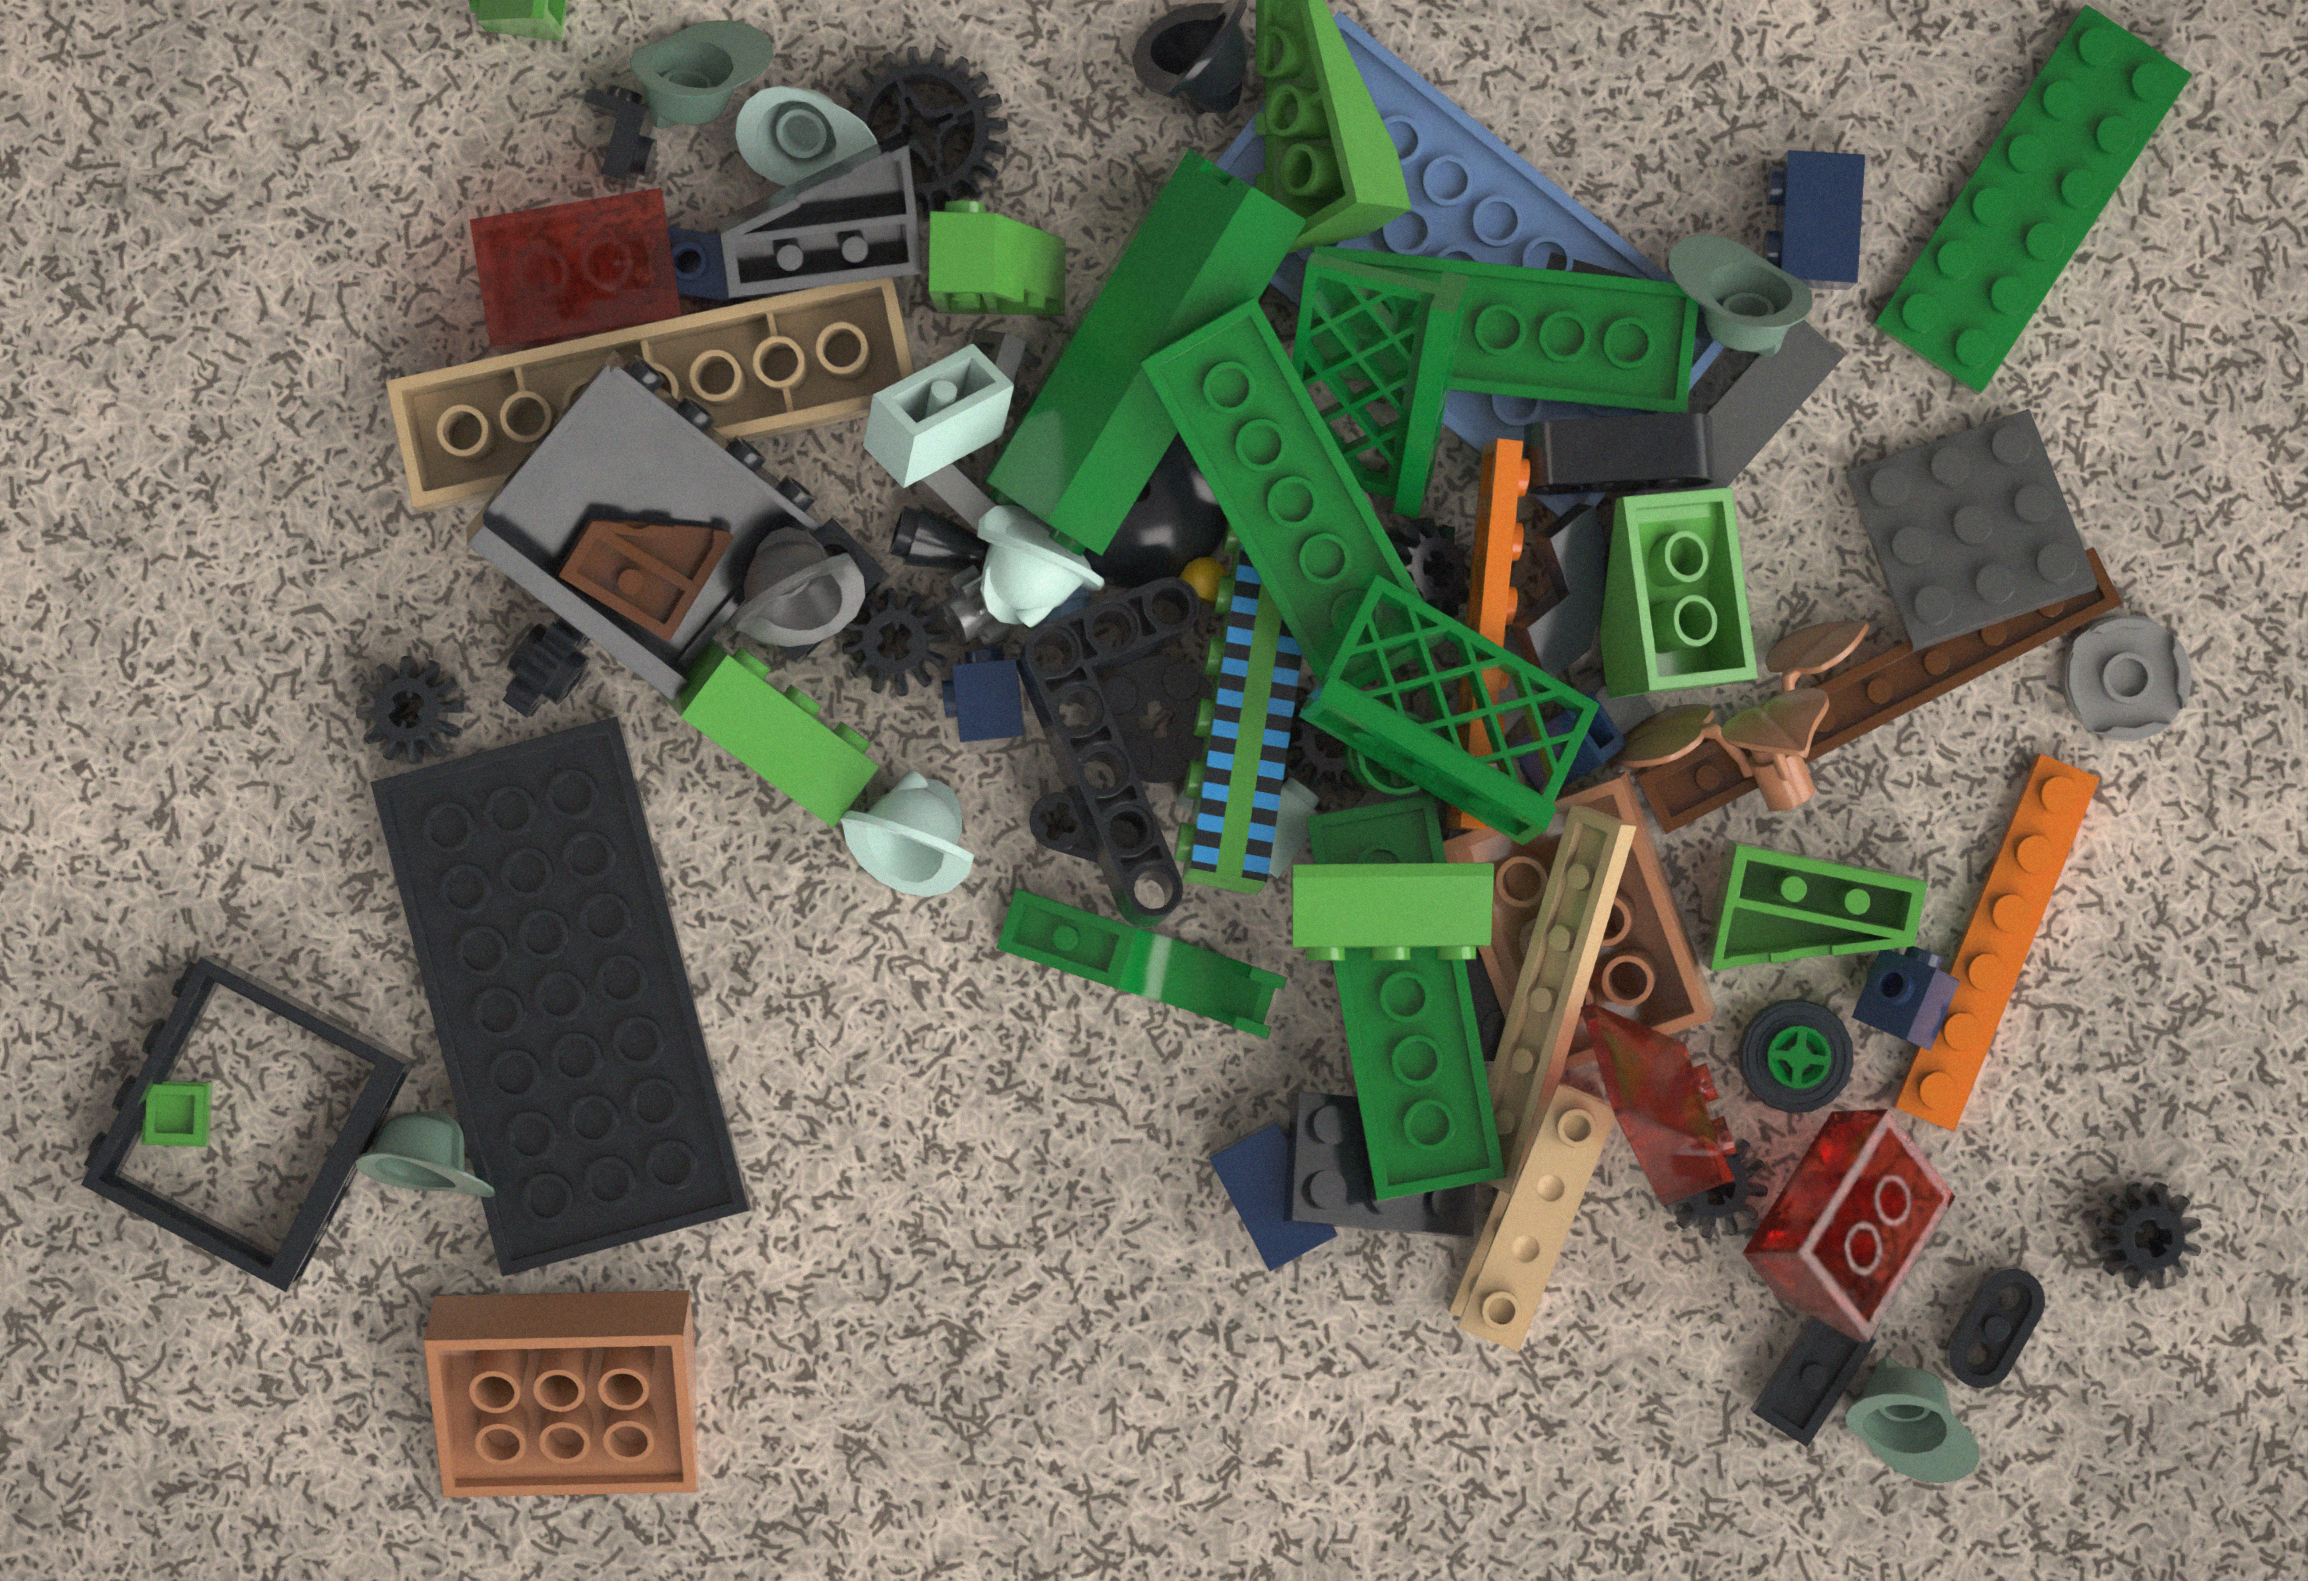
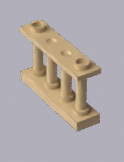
[1448,1082,1619,1353]

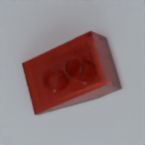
[470,188,683,355]
[1581,1003,1738,1206]

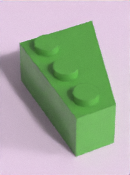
[929,201,1066,316]
[662,639,879,828]
[1702,839,1928,971]

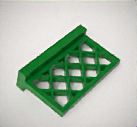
[1291,252,1470,519]
[1299,574,1600,846]

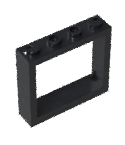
[81,955,416,1292]

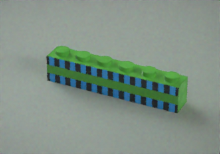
[1174,520,1302,895]

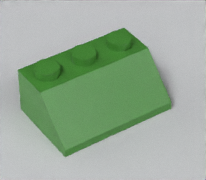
[1291,863,1494,961]

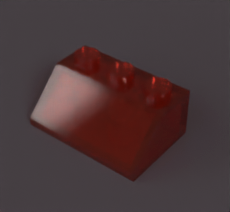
[1742,1109,1956,1341]

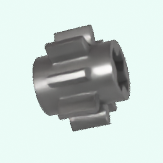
[939,565,1014,649]

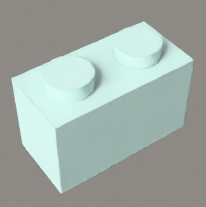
[863,344,1014,488]

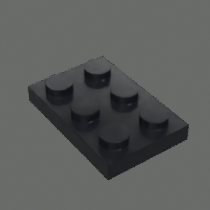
[1283,1091,1476,1238]

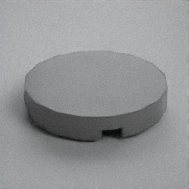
[2061,614,2191,741]

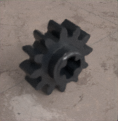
[502,616,591,718]

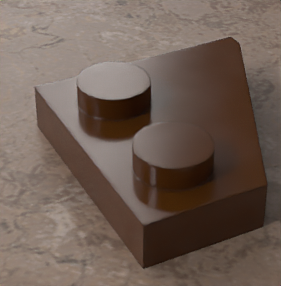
[556,517,734,642]

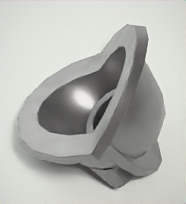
[730,527,865,647]

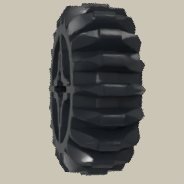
[845,46,1009,221]

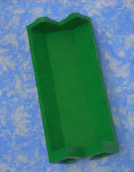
[983,146,1307,556]

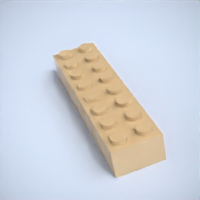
[386,277,916,512]

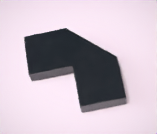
[1512,503,1610,678]

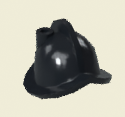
[1132,0,1249,115]

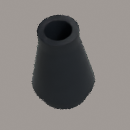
[889,504,988,571]

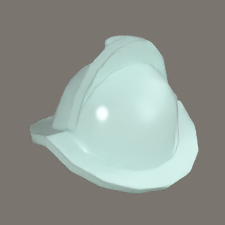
[977,505,1105,629]
[840,770,975,897]

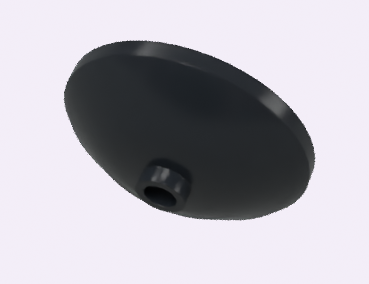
[1083,432,1227,588]

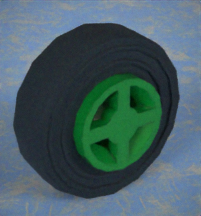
[1738,999,1854,1114]

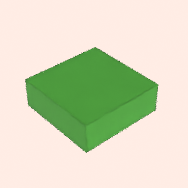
[142,1081,213,1147]

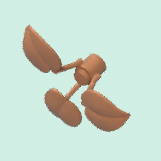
[1608,620,1870,811]

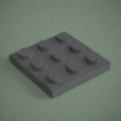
[1846,408,2098,652]

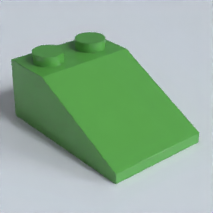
[1600,487,1758,699]

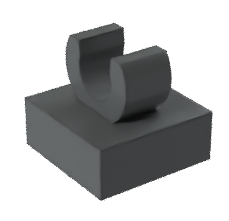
[971,329,1040,401]

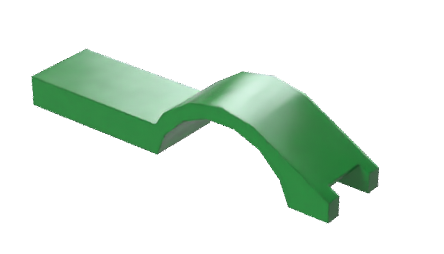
[996,888,1288,1039]

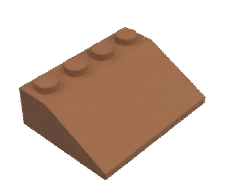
[1443,770,1717,1072]
[424,1290,698,1498]

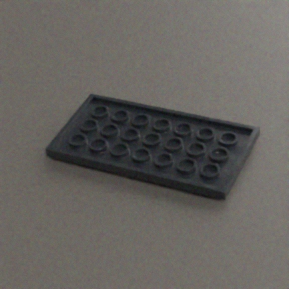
[370,716,752,1277]

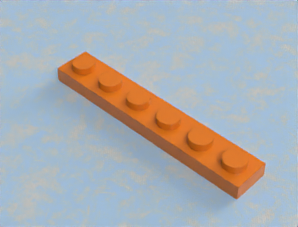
[1446,438,1530,830]
[1892,754,2100,1132]

